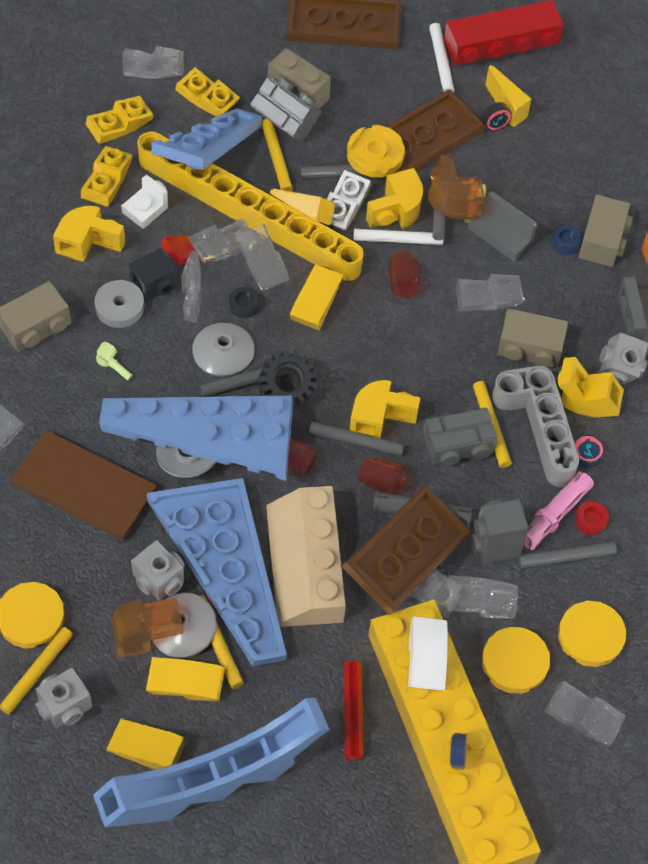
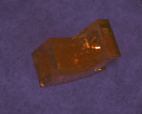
[427,154,485,220]
[110,598,184,658]

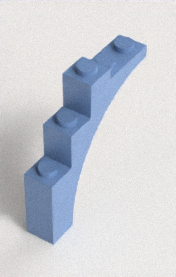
[93,698,330,828]

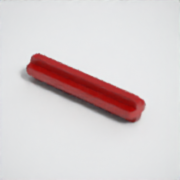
[343,660,364,760]

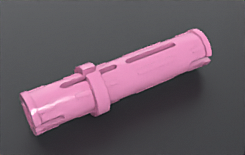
[523,472,594,550]

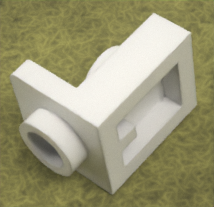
[121,175,168,229]

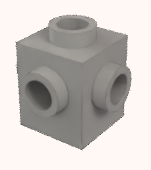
[599,332,648,385]
[131,540,184,601]
[35,668,93,729]

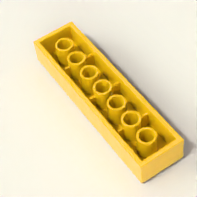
[368,599,541,864]

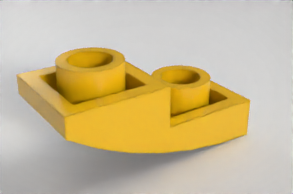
[175,67,240,116]
[86,96,153,144]
[81,146,133,207]
[146,657,225,701]

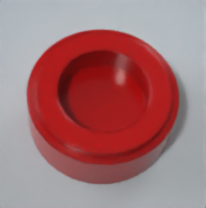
[575,501,609,536]

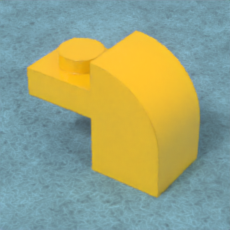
[366,168,423,230]
[53,206,125,262]
[558,357,624,418]
[350,380,420,438]

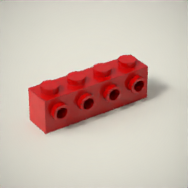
[444,0,564,65]

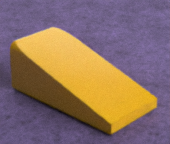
[485,65,531,127]
[270,189,336,225]
[290,264,343,331]
[106,719,185,770]

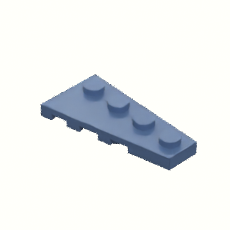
[151,108,262,169]

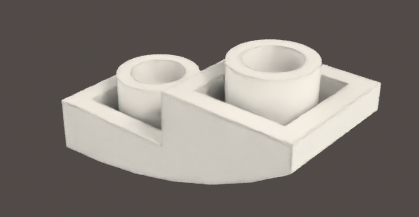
[327,170,372,231]
[408,617,447,691]

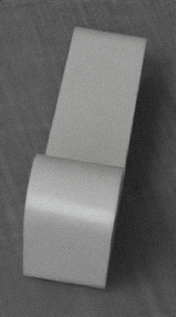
[492,366,579,488]

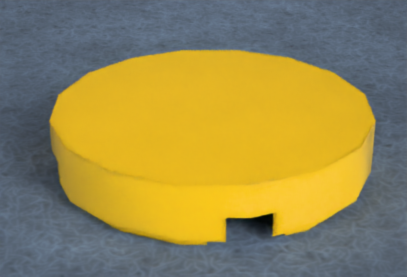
[347,125,405,177]
[0,582,65,649]
[558,601,626,667]
[482,627,550,694]

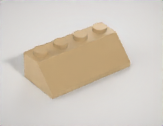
[266,486,346,627]

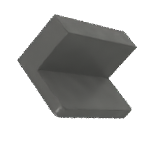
[468,191,537,262]
[618,277,648,343]

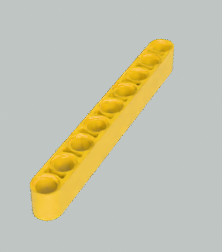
[138,132,363,281]

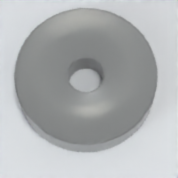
[94,280,144,328]

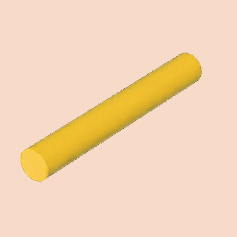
[262,118,293,192]
[473,381,512,468]
[200,595,244,689]
[0,627,73,715]

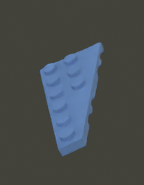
[99,396,293,481]
[146,478,287,666]

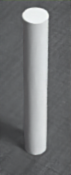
[429,23,455,93]
[353,229,443,245]

